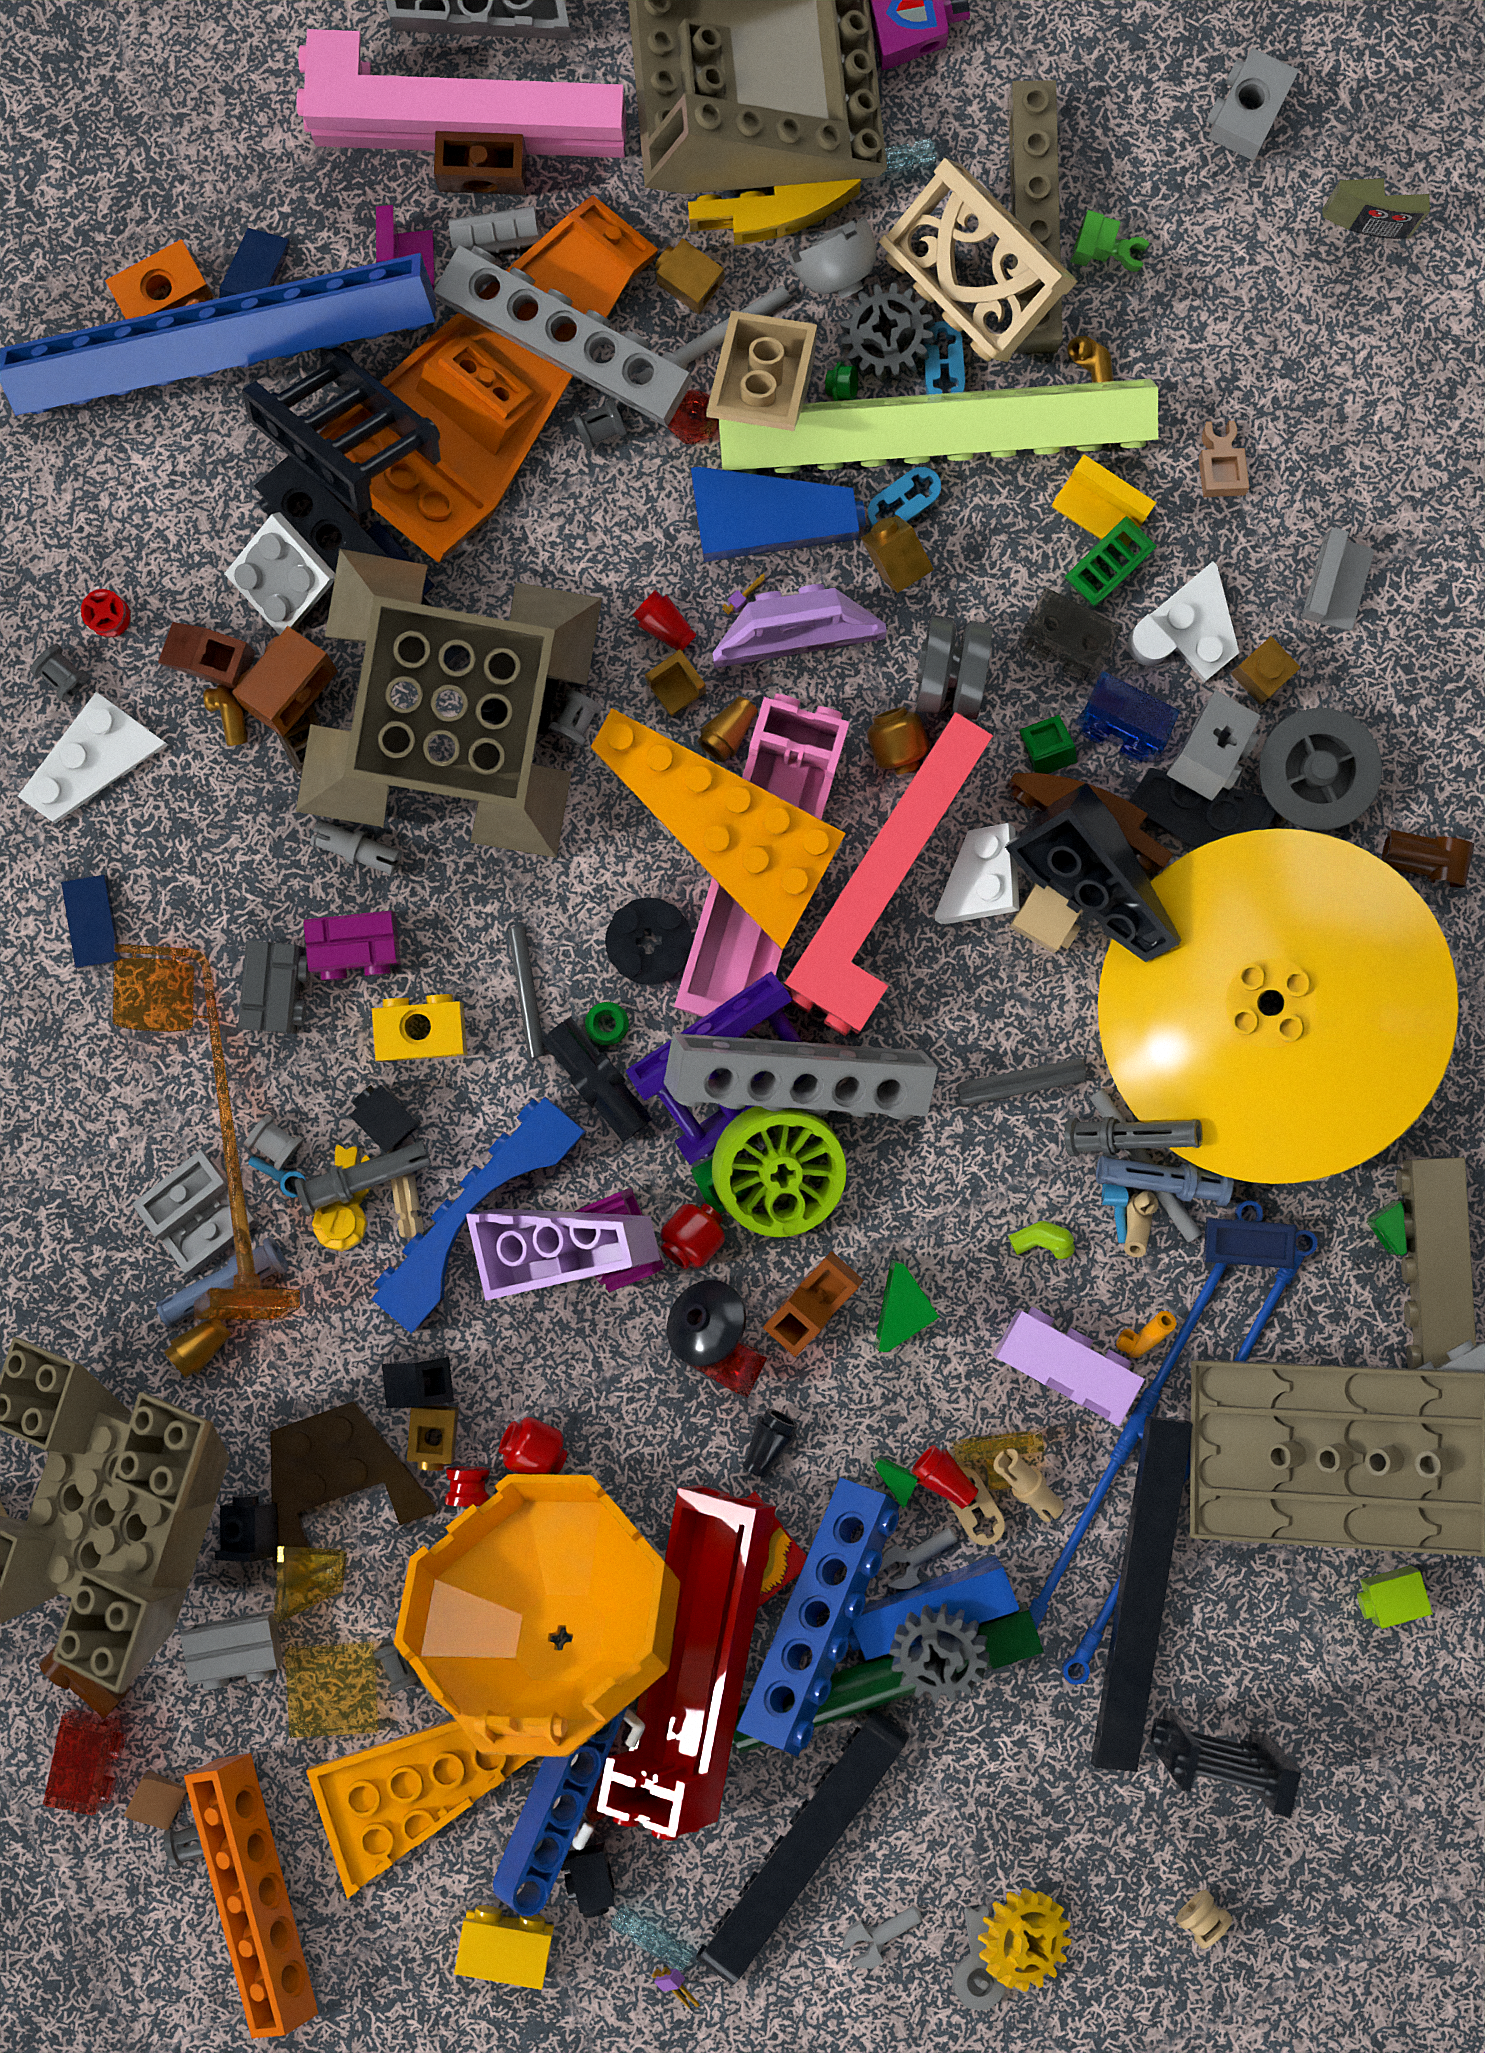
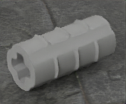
[449,205,541,254]

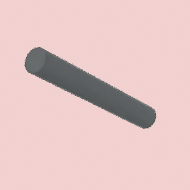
[508,926,546,1058]

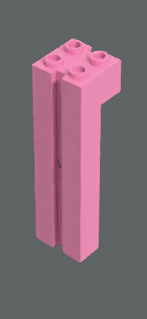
[296,29,627,158]
[674,694,850,1033]

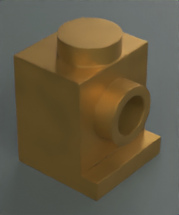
[407,1405,459,1471]

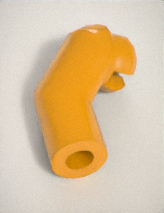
[1116,1311,1177,1358]

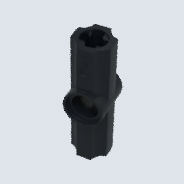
[541,1016,653,1143]

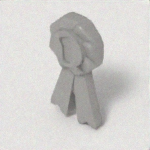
[952,1901,1006,2010]

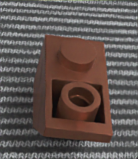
[158,622,256,690]

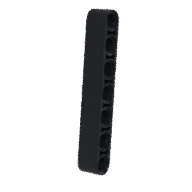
[696,1707,910,1986]

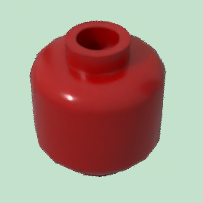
[660,1203,725,1270]
[498,1417,568,1475]

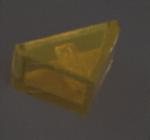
[273,1546,347,1623]

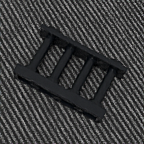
[242,347,441,515]
[1150,1708,1302,1819]

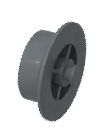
[1259,708,1382,830]

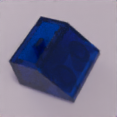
[1074,670,1180,764]

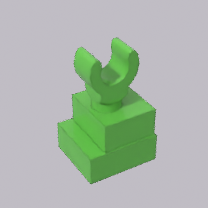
[1070,210,1149,272]

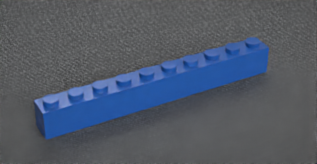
[0,253,436,416]

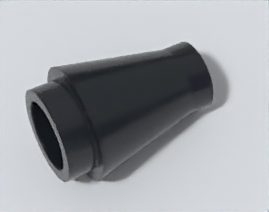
[743,1408,798,1478]

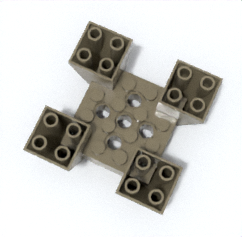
[296,549,602,858]
[0,1337,230,1693]

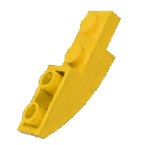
[688,179,861,245]

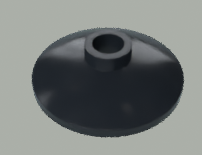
[667,1280,746,1367]

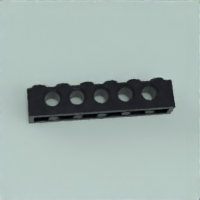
[254,455,469,670]

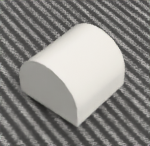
[1128,614,1178,666]

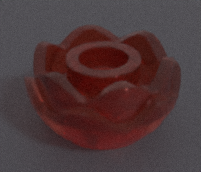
[668,389,719,445]

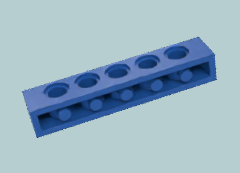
[736,1477,900,1757]

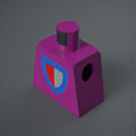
[869,0,970,71]

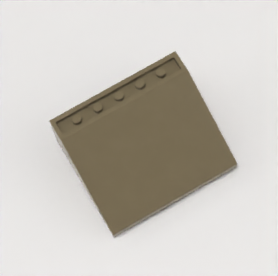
[628,0,887,194]

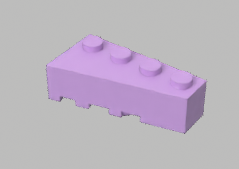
[466,1208,660,1301]

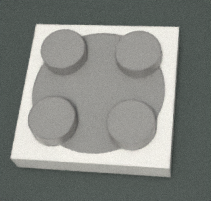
[224,512,335,635]

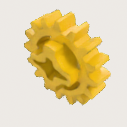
[978,1888,1072,1992]

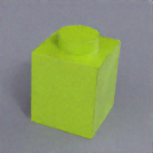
[1357,1565,1433,1629]

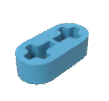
[923,321,965,395]
[867,467,941,528]

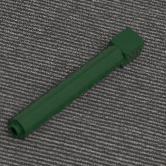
[732,1601,1044,1753]

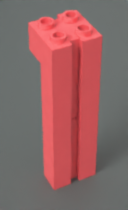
[784,712,993,1036]

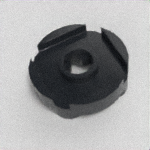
[605,898,693,985]

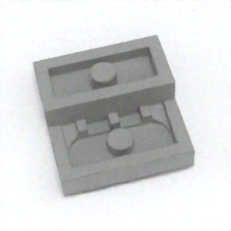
[132,1149,260,1277]

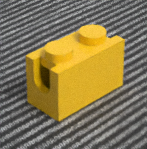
[454,1905,554,1990]

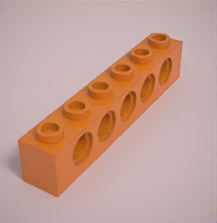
[183,1753,319,2039]

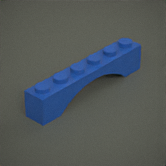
[371,1097,587,1334]

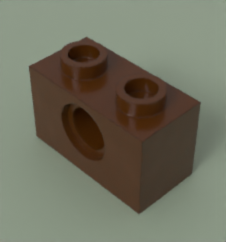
[434,131,527,195]

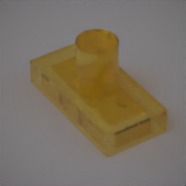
[951,1430,1044,1490]

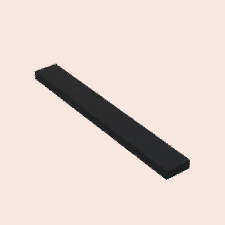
[1091,1416,1193,1772]

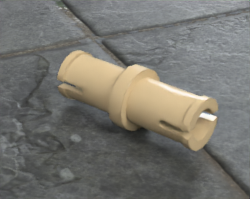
[994,1449,1064,1522]

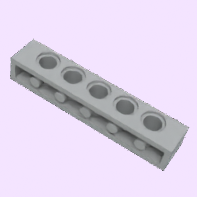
[433,245,693,427]
[664,1033,938,1120]

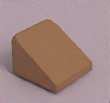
[124,1770,187,1830]

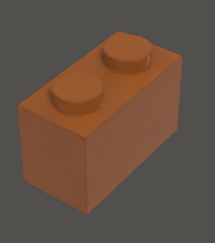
[232,626,338,737]

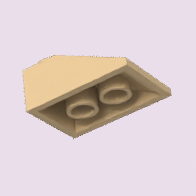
[706,311,817,431]

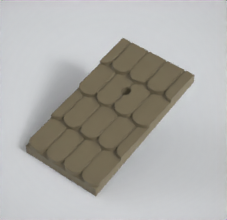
[1190,1360,1485,1557]

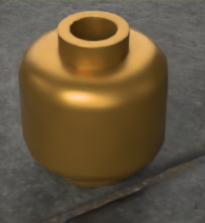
[867,706,930,775]

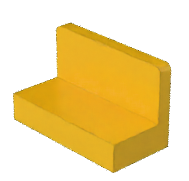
[1052,454,1156,552]

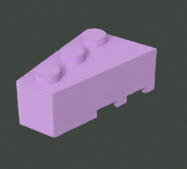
[993,1306,1145,1427]

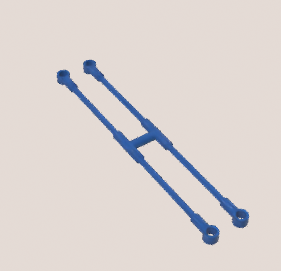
[1029,1200,1317,1685]

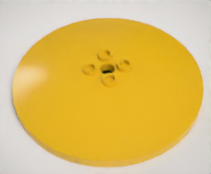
[1098,829,1459,1184]

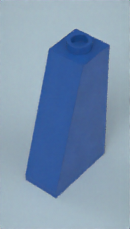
[691,467,866,562]
[847,1555,1020,1661]

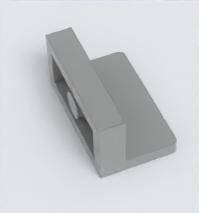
[1301,527,1374,631]

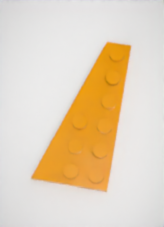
[591,708,846,951]
[306,1718,537,1899]

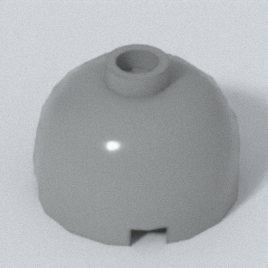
[788,217,877,299]

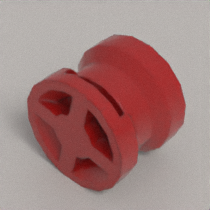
[81,589,131,638]
[445,1466,490,1507]

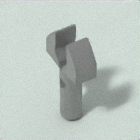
[879,1528,957,1589]
[843,1906,922,1969]

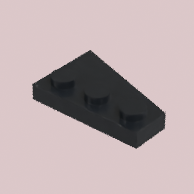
[1128,767,1277,850]

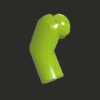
[1008,1221,1075,1259]

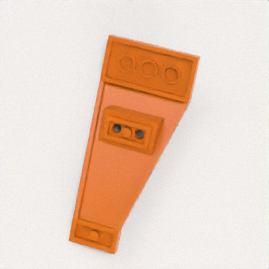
[319,195,659,563]

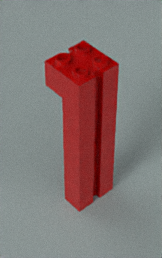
[597,1485,776,1841]

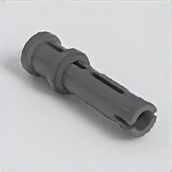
[1064,1117,1203,1157]
[295,1140,432,1217]

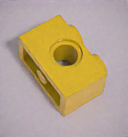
[372,994,467,1062]

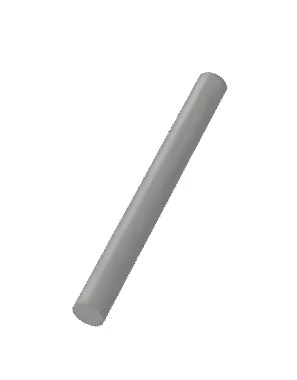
[635,285,791,385]
[1089,1088,1202,1242]

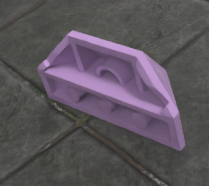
[712,584,887,668]

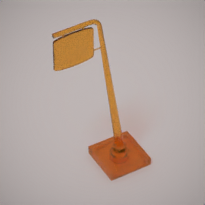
[112,944,300,1321]

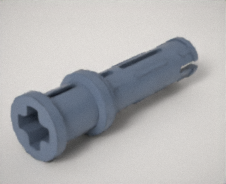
[1096,1156,1234,1207]
[156,1236,289,1328]

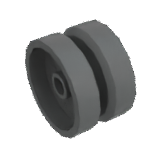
[916,614,993,720]

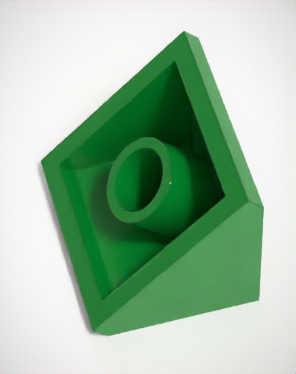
[874,1259,939,1353]

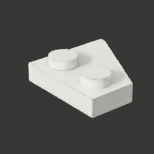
[1150,562,1239,683]
[935,823,1020,924]

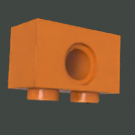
[105,239,214,319]

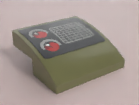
[1322,178,1430,239]

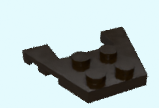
[270,1400,438,1571]

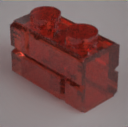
[43,1709,126,1816]

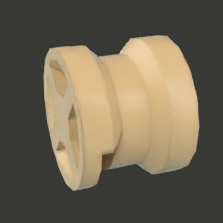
[1176,1890,1233,1949]

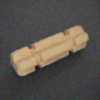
[391,1173,424,1238]

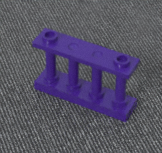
[625,971,808,1165]

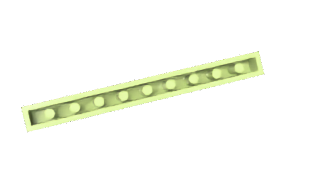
[718,379,1158,474]

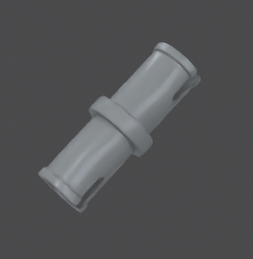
[310,819,402,876]

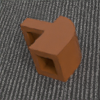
[762,1251,864,1357]

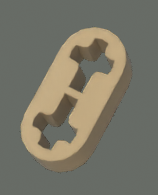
[947,1466,1005,1545]

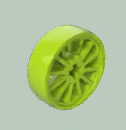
[712,1106,847,1237]

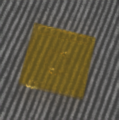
[285,1641,379,1738]

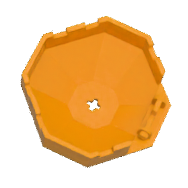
[393,1474,680,1757]

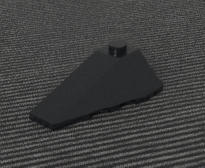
[1005,782,1182,962]

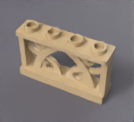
[878,158,1078,362]

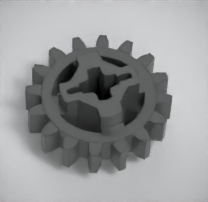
[840,283,935,381]
[890,1604,990,1703]

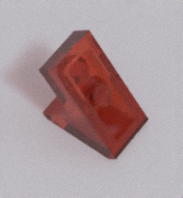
[685,1341,767,1398]

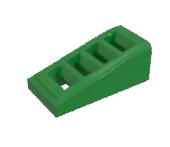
[1064,516,1157,609]

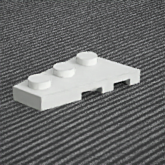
[18,692,168,823]

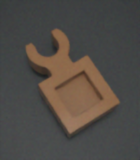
[1198,420,1250,497]

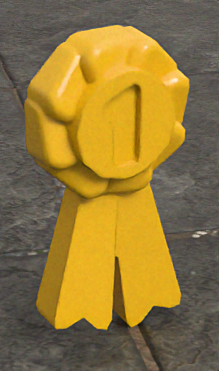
[312,1145,371,1252]

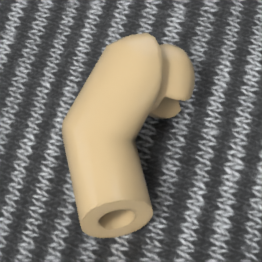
[1124,1191,1158,1258]

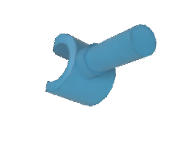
[248,1155,306,1198]
[1101,1184,1129,1243]

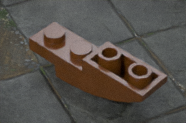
[1007,773,1173,872]

